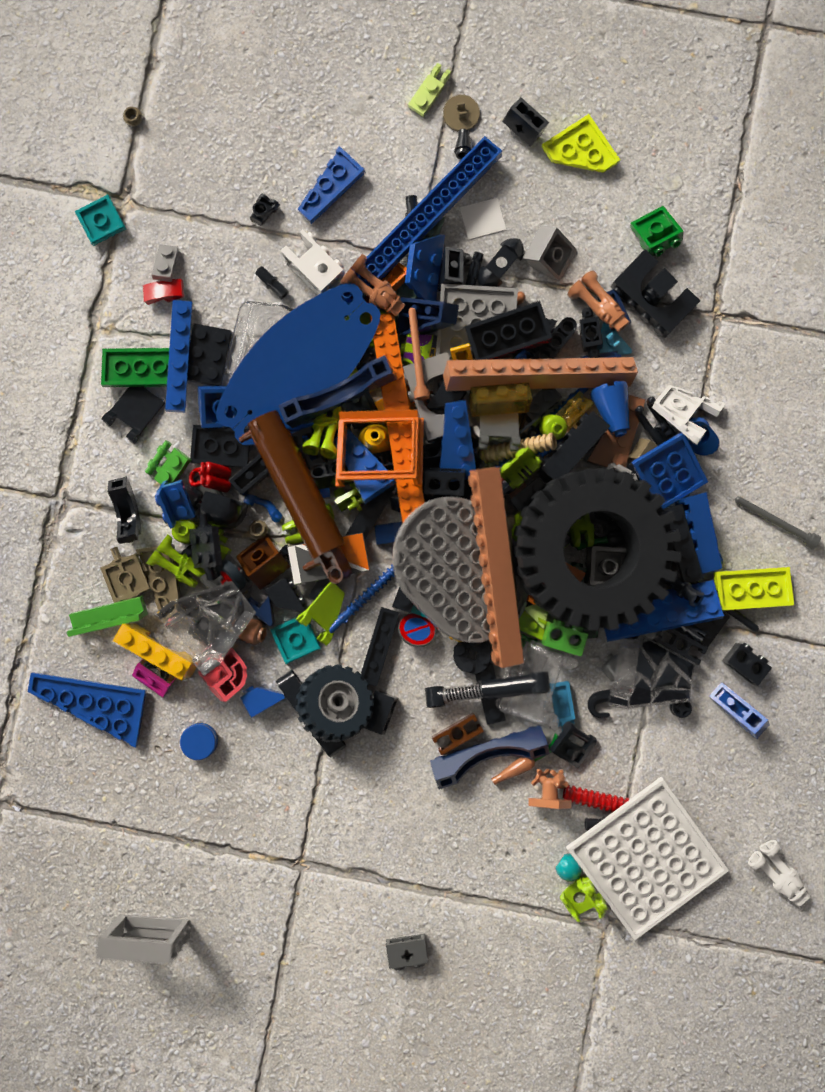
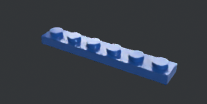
[165,300,192,413]

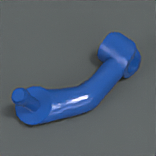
[244,494,282,522]

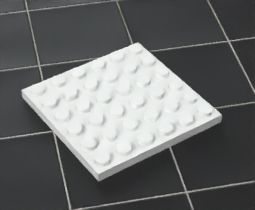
[566,777,729,940]

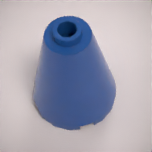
[590,381,630,437]

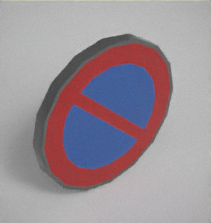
[398,613,436,647]

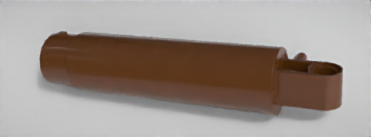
[239,410,352,583]

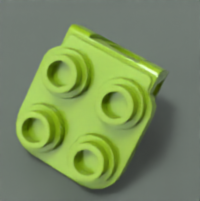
[560,876,608,922]

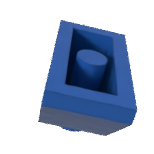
[240,686,286,718]

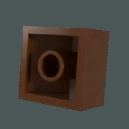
[236,535,291,590]

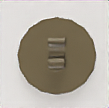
[443,95,480,132]

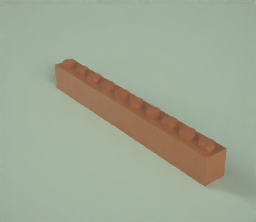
[443,357,638,391]
[469,467,524,668]

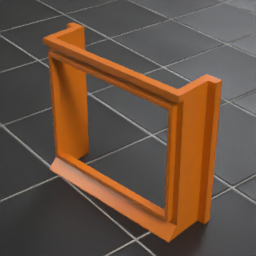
[336,410,424,487]

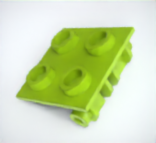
[500,446,542,489]

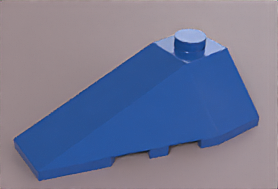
[197,386,249,428]

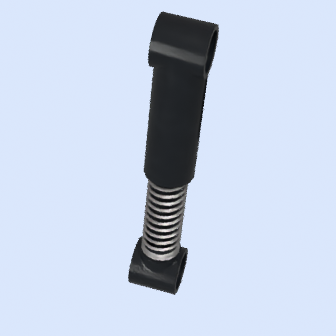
[425,672,551,708]

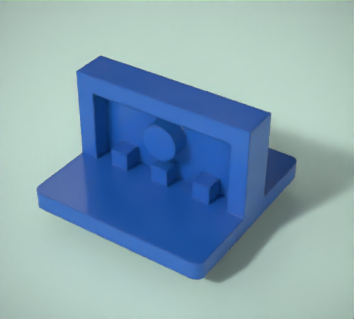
[155,480,196,529]

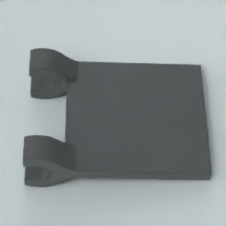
[479,401,520,452]

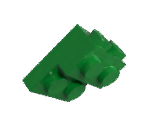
[630,205,684,257]

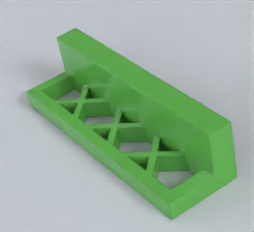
[66,596,148,637]

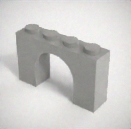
[403,352,472,443]

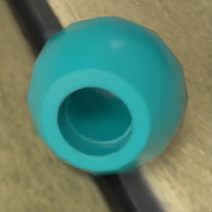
[556,853,582,882]

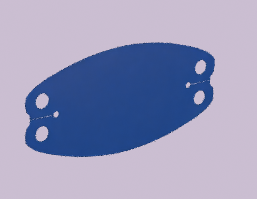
[216,283,380,445]

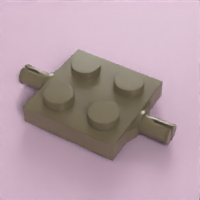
[100,547,150,603]

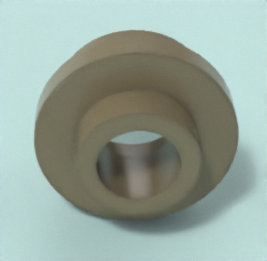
[123,106,142,126]
[249,520,268,539]

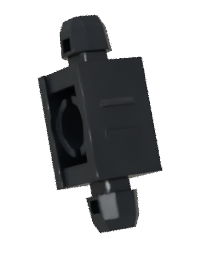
[579,307,603,358]

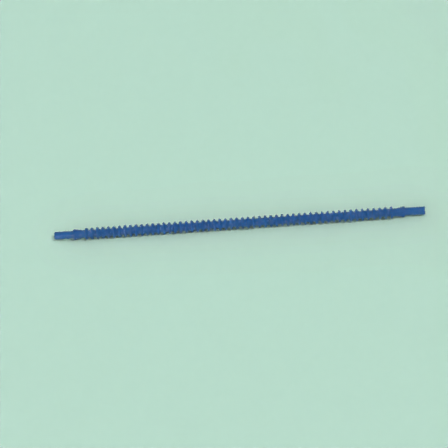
[329,388,589,633]

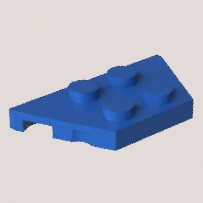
[405,234,445,301]

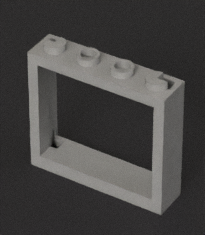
[96,914,191,965]

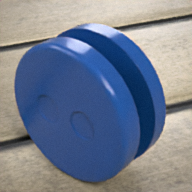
[180,723,218,760]

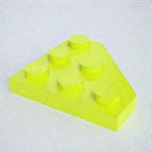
[541,114,620,173]

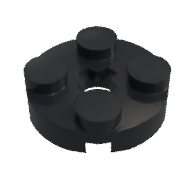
[453,641,492,675]

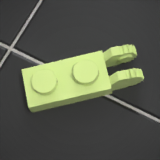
[408,63,451,117]

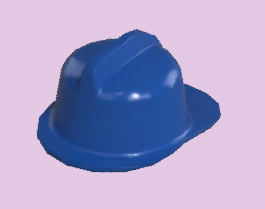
[680,417,720,456]

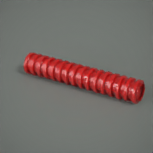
[563,785,629,813]

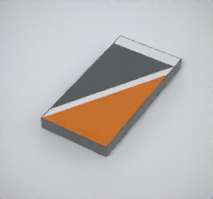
[287,533,370,585]

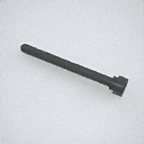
[735,496,821,550]

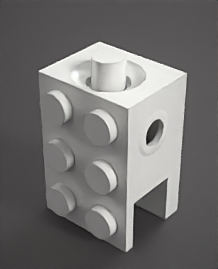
[281,229,345,295]

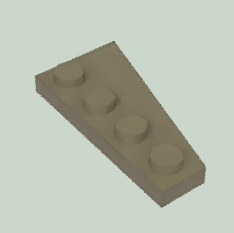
[136,544,184,623]

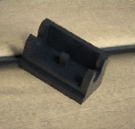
[365,690,398,735]

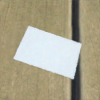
[460,198,506,239]

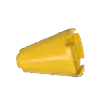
[358,423,391,454]

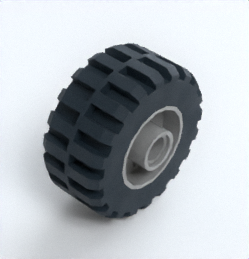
[295,664,374,742]

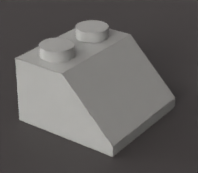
[523,225,576,281]

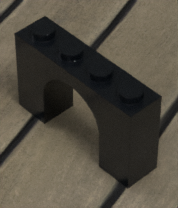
[611,249,701,338]

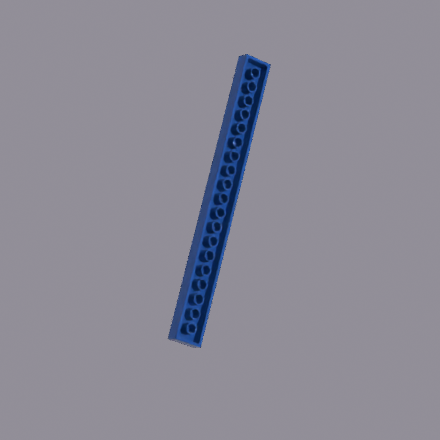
[339,136,502,318]

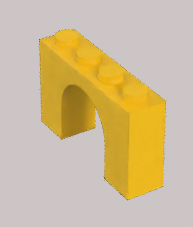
[113,623,200,680]

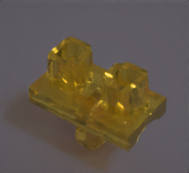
[555,391,594,429]

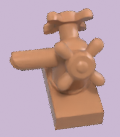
[528,769,572,809]

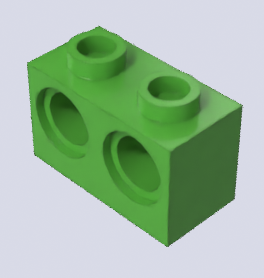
[541,619,588,657]

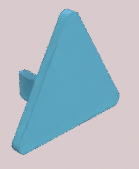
[597,322,632,355]

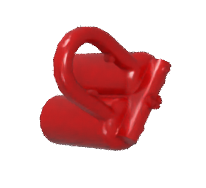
[189,462,231,493]

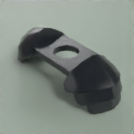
[477,238,524,287]

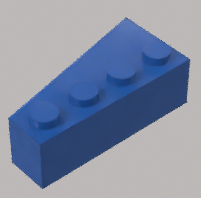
[675,492,723,574]

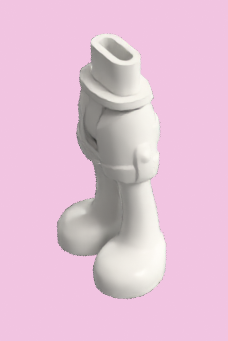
[748,840,810,906]

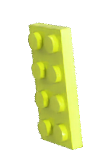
[714,567,794,611]

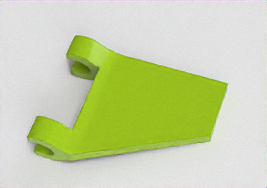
[296,581,345,646]

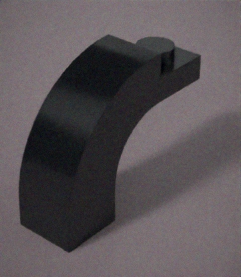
[107,476,141,544]

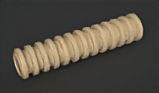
[480,433,557,463]

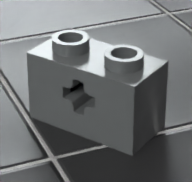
[386,933,428,970]

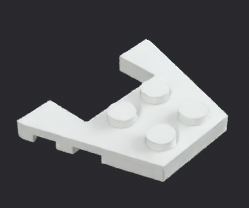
[652,385,725,444]

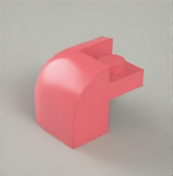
[197,646,247,702]

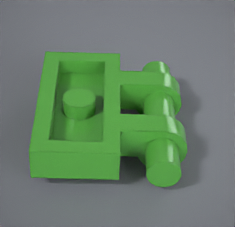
[145,440,191,484]

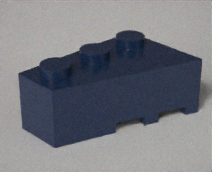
[397,297,459,337]

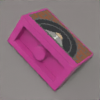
[132,659,177,697]

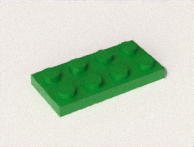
[101,348,169,387]

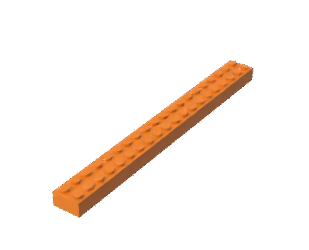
[370,313,425,523]

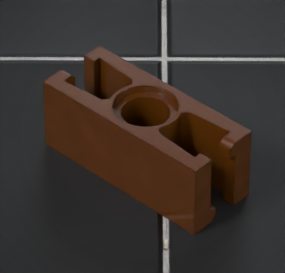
[432,713,484,756]

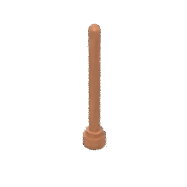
[408,308,430,401]

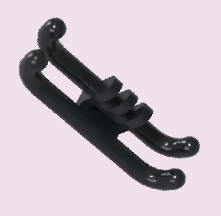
[635,396,695,454]

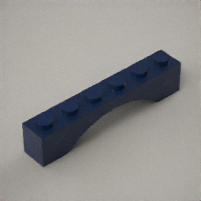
[279,355,397,428]
[430,725,550,790]

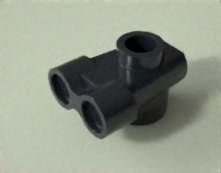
[250,193,280,226]

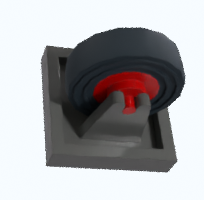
[200,554,254,604]

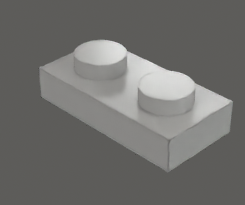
[152,244,179,282]

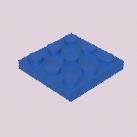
[631,432,708,509]

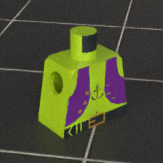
[399,334,437,366]

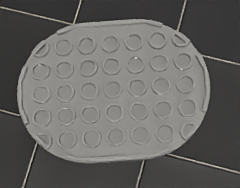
[393,497,528,643]

